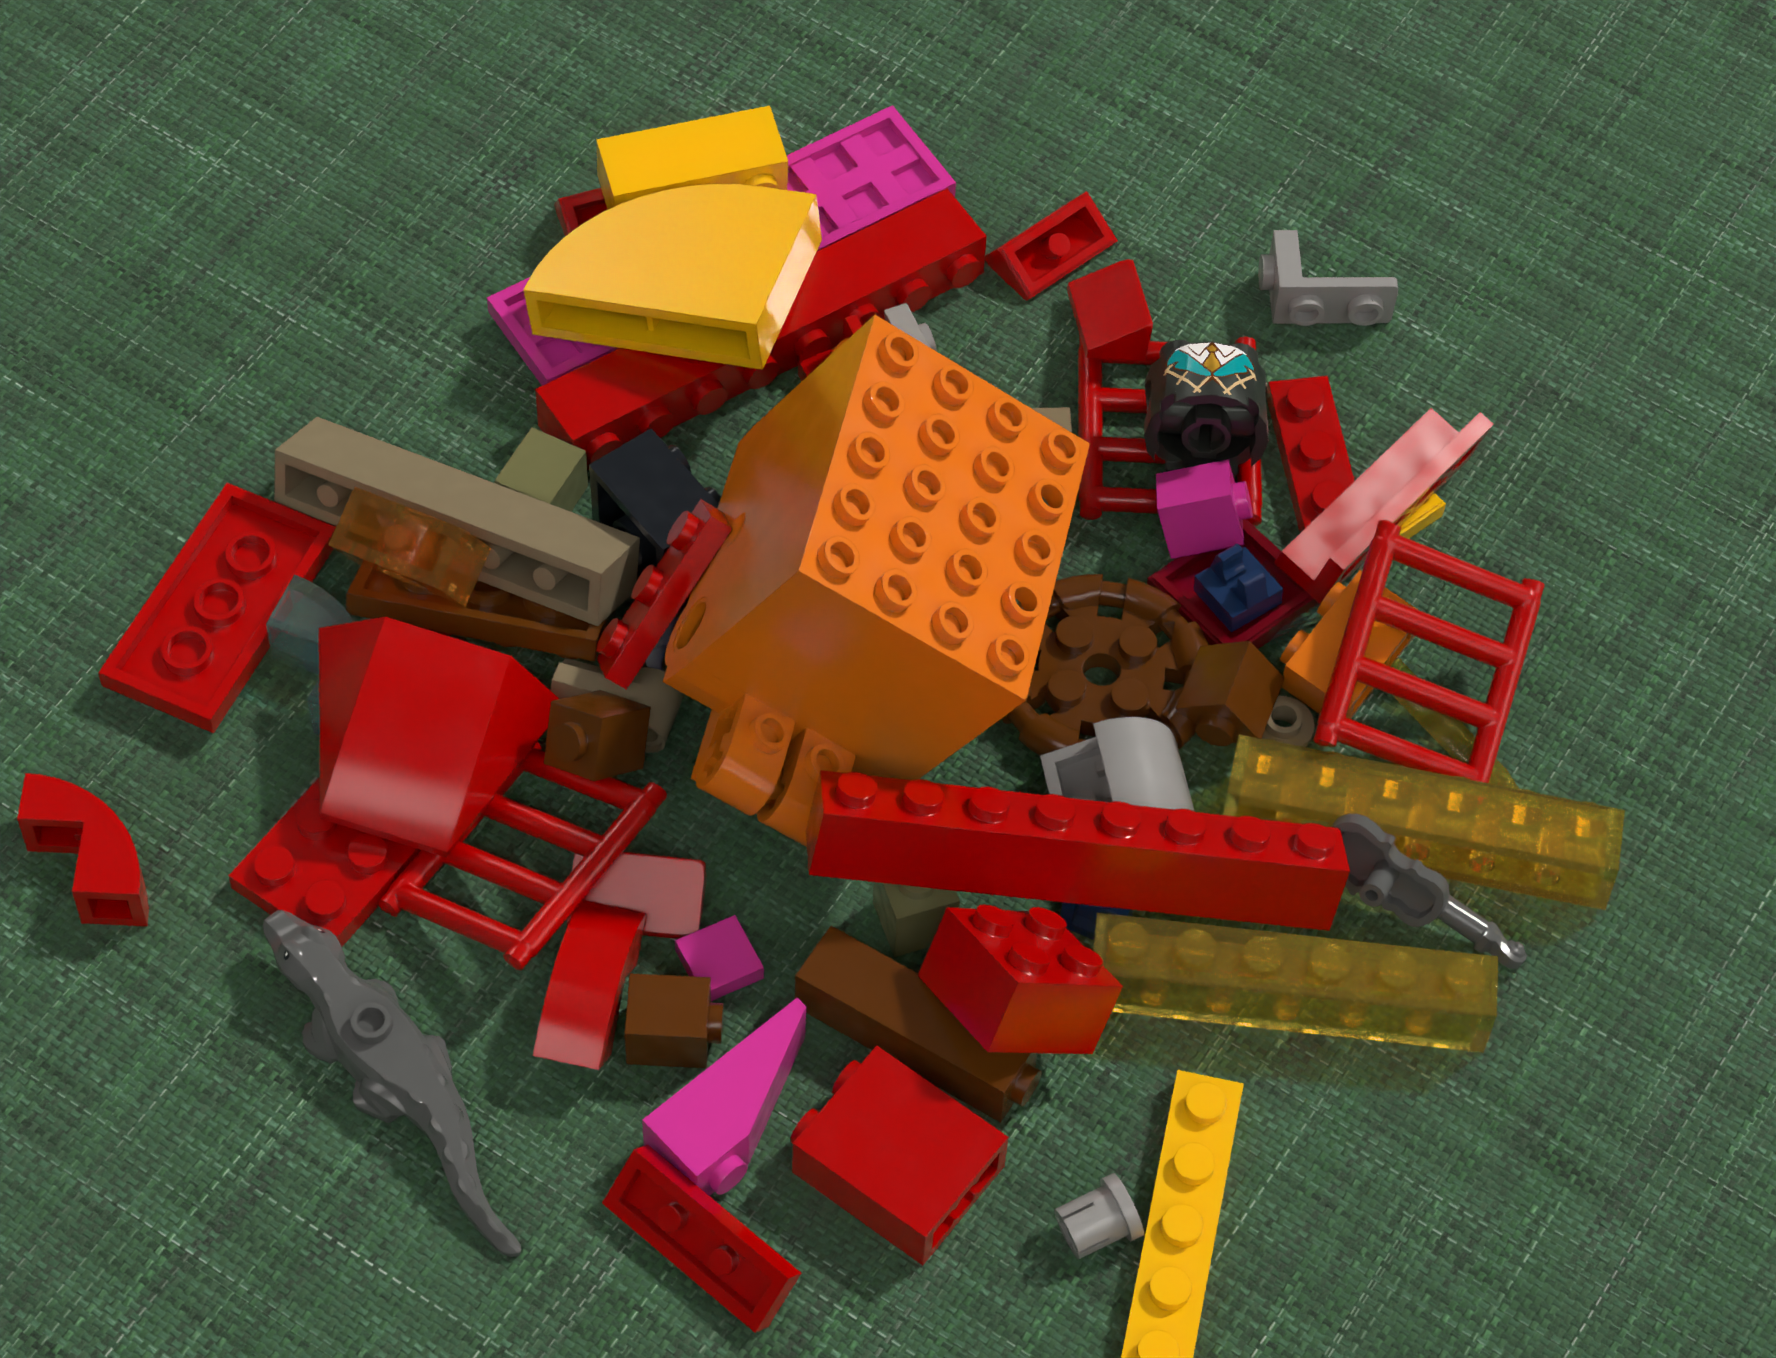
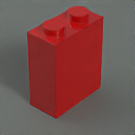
[790,1045,1009,1266]

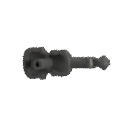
[1330,814,1527,969]

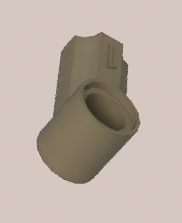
[550,658,684,753]

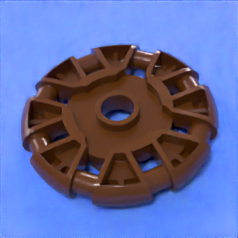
[1002,574,1209,756]

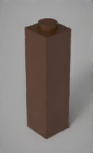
[795,926,1042,1123]

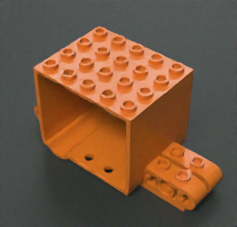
[663,315,1090,847]

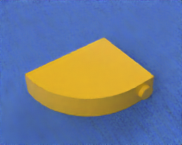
[523,184,822,370]

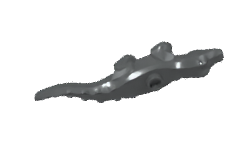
[263,910,521,1257]

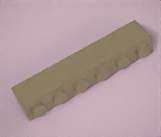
[274,417,640,626]

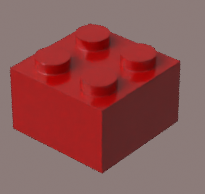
[918,904,1123,1054]

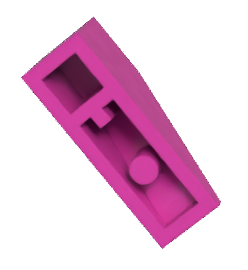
[642,998,806,1196]

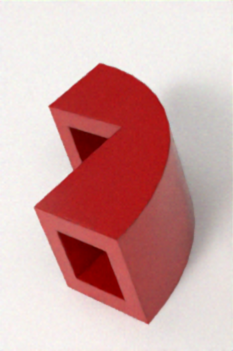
[17,773,149,927]
[533,900,646,1070]

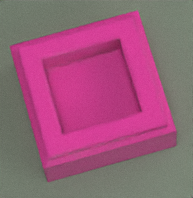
[675,915,764,1001]

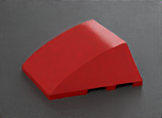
[318,617,559,858]

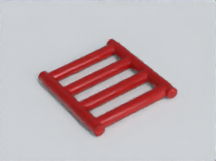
[1078,335,1263,526]
[1313,520,1545,804]
[378,741,667,971]

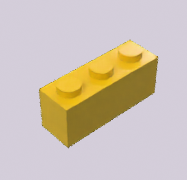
[596,106,788,210]

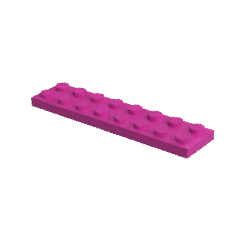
[487,105,956,386]

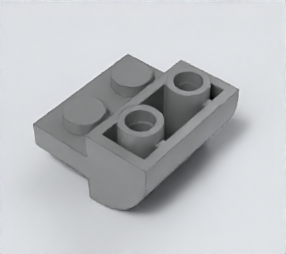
[1040,717,1194,811]

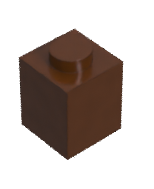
[1175,641,1285,746]
[544,690,651,781]
[625,973,724,1068]

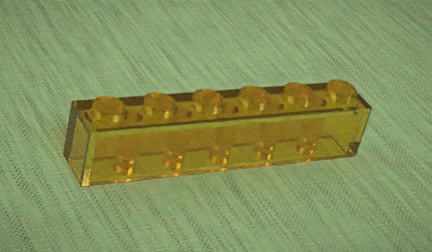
[1223,734,1625,910]
[1091,913,1498,1053]

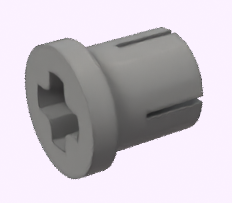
[1054,1173,1144,1259]

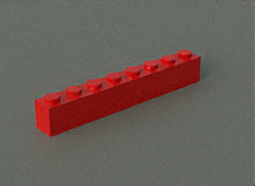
[535,188,987,470]
[806,770,1350,931]

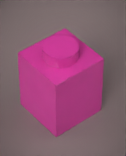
[1156,459,1253,559]

